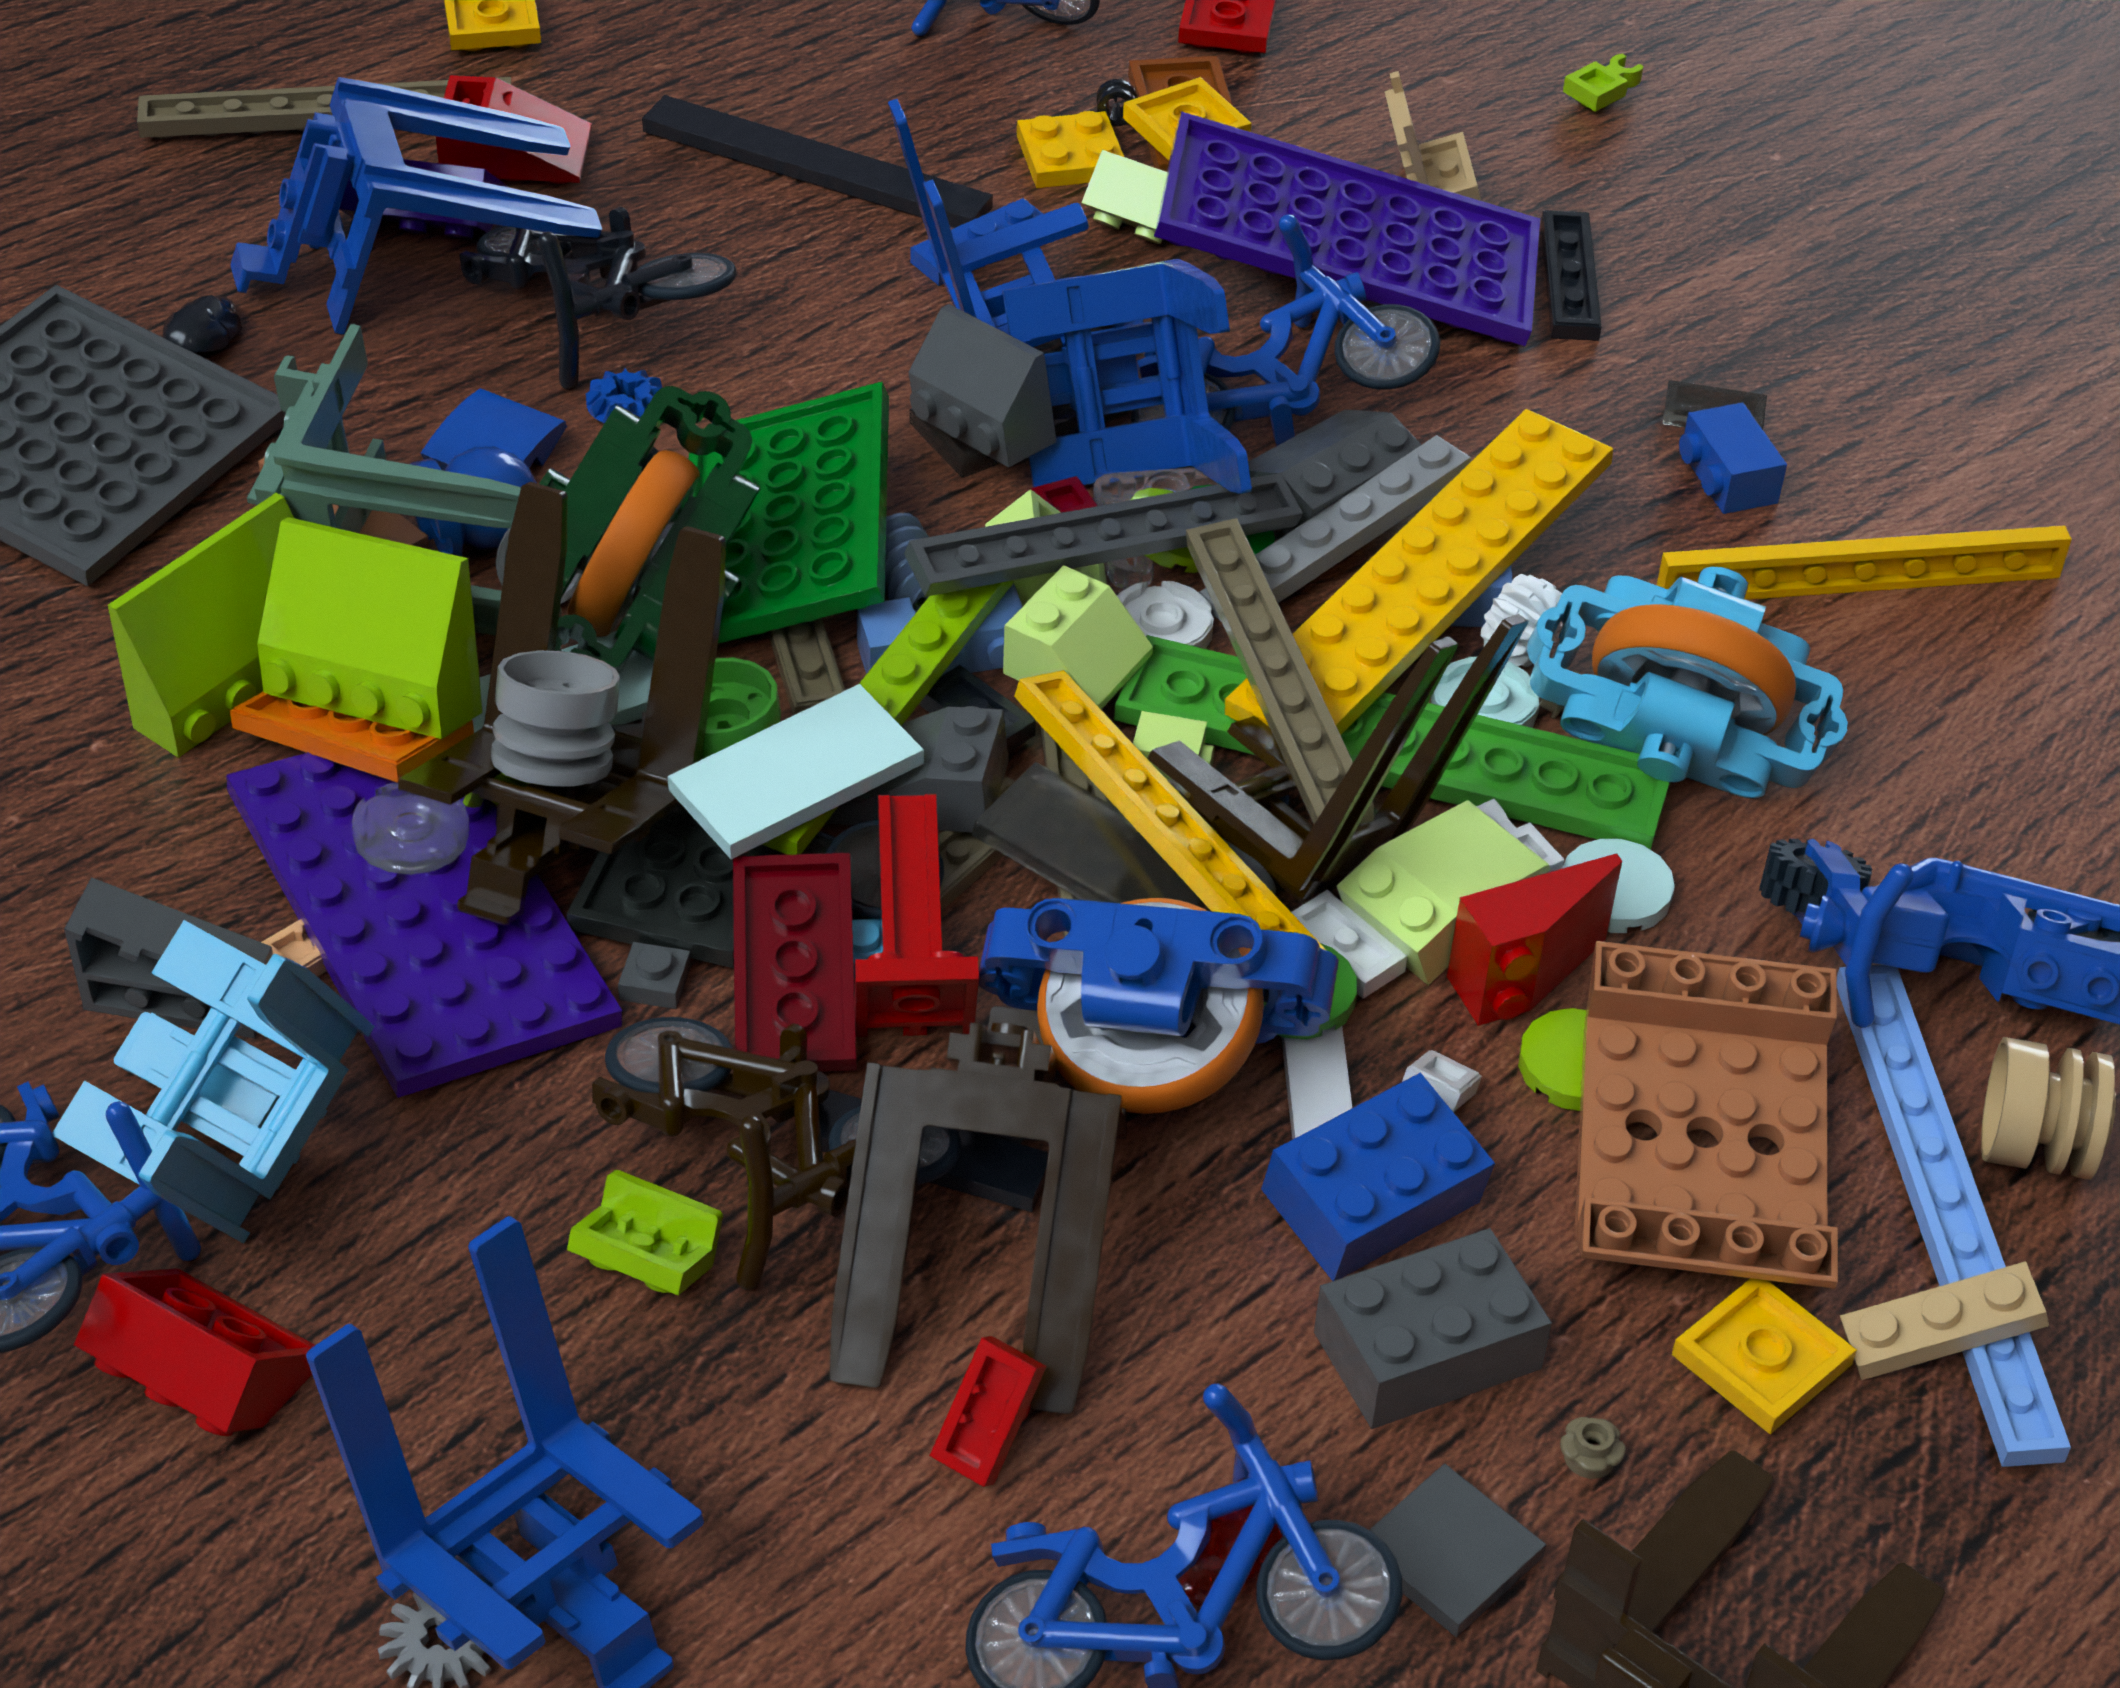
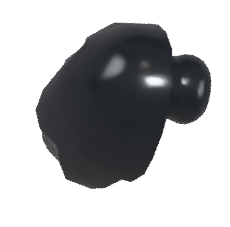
[162,295,242,354]

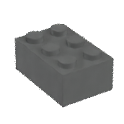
[1314,1228,1552,1429]

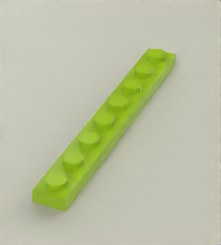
[762,580,1013,855]

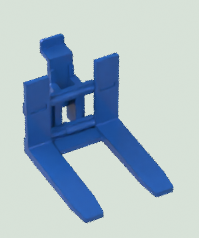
[230,77,602,334]
[1002,259,1252,494]

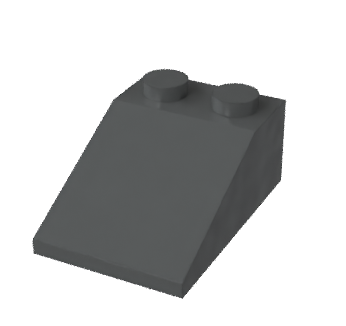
[826,706,1009,834]

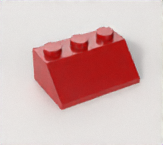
[74,1268,315,1436]

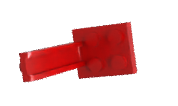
[855,794,979,1037]

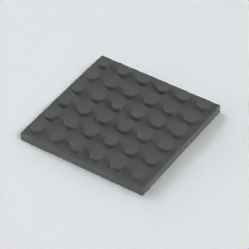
[0,285,286,586]

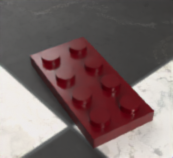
[733,853,857,1072]

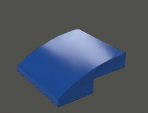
[420,388,567,471]

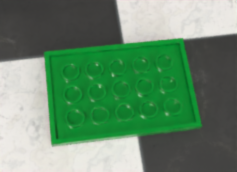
[688,381,889,644]

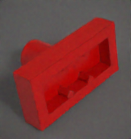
[929,1336,1047,1487]

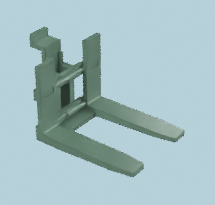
[247,324,562,635]

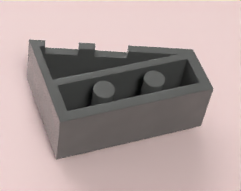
[64,877,273,1038]

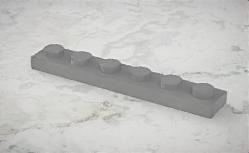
[1199,435,1471,621]

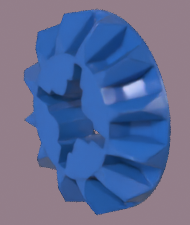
[585,368,663,424]

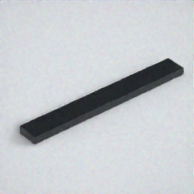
[642,95,993,228]

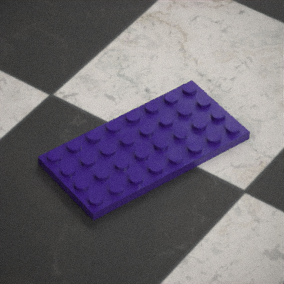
[1154,111,1540,346]
[226,752,622,1098]

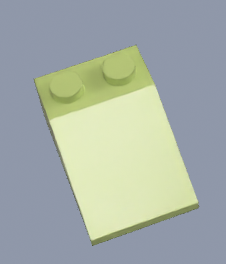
[1337,800,1550,986]

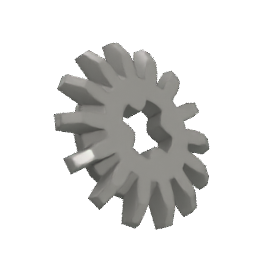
[378,1592,492,1688]

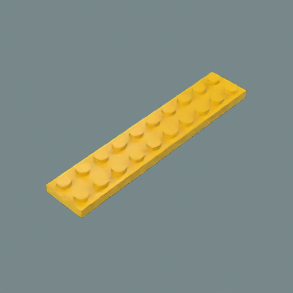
[1225,409,1613,735]

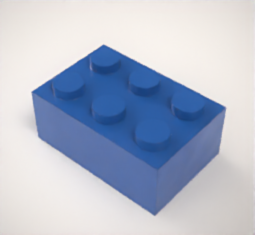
[1261,1072,1495,1281]

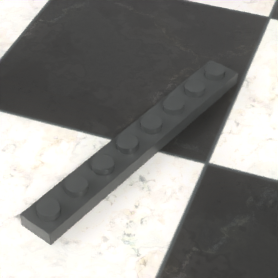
[904,473,1303,597]

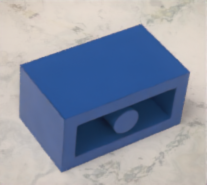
[1679,402,1787,514]

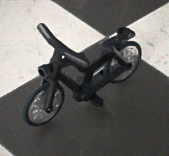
[459,207,737,390]

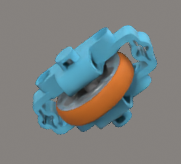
[1527,566,1848,798]

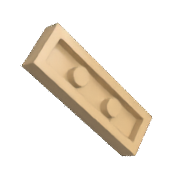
[1840,1261,2049,1381]

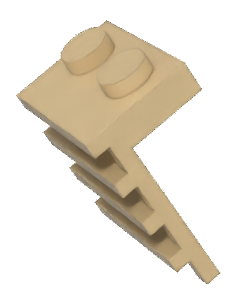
[1385,71,1481,200]

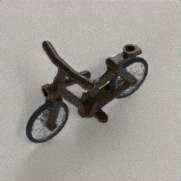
[592,1017,961,1291]

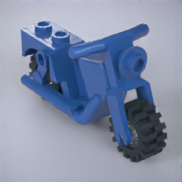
[1759,838,2120,1028]

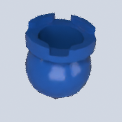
[410,446,537,557]

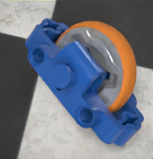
[978,898,1339,1114]

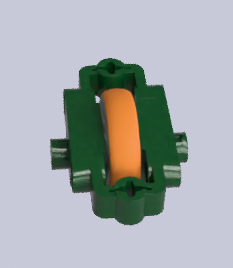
[539,386,760,674]

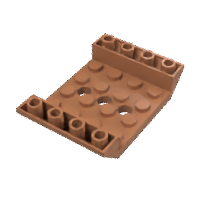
[1574,941,1838,1288]

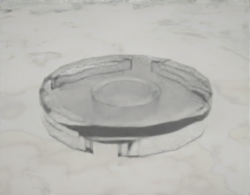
[352,783,469,875]

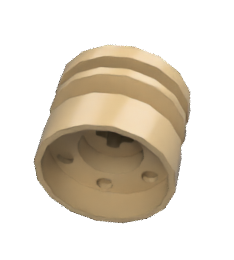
[1981,1037,2116,1180]

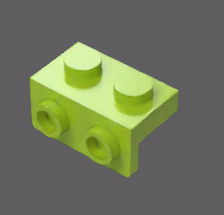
[567,1170,723,1296]

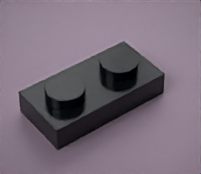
[920,665,1036,753]

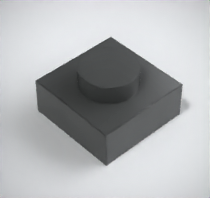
[618,942,691,1009]

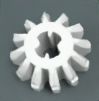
[1480,574,1563,667]

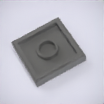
[1355,1463,1546,1638]

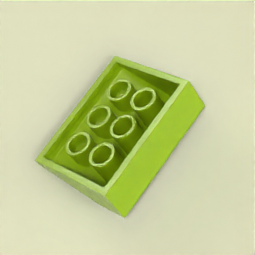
[108,492,294,758]
[257,517,483,739]

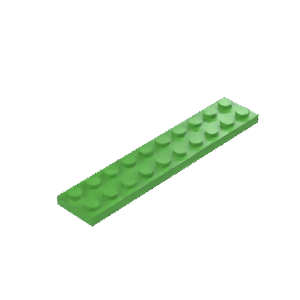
[1114,635,1671,850]

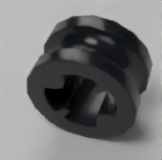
[1096,79,1137,126]

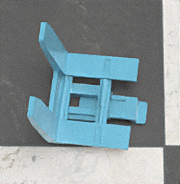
[52,920,375,1244]

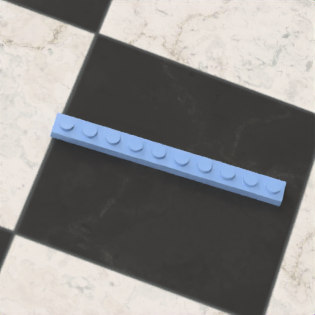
[1837,965,2071,1467]

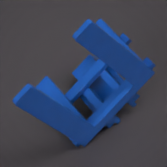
[888,99,1144,347]
[306,1216,704,1688]

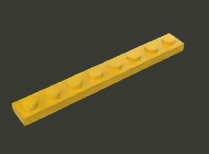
[1657,526,2072,600]
[1014,670,1326,951]

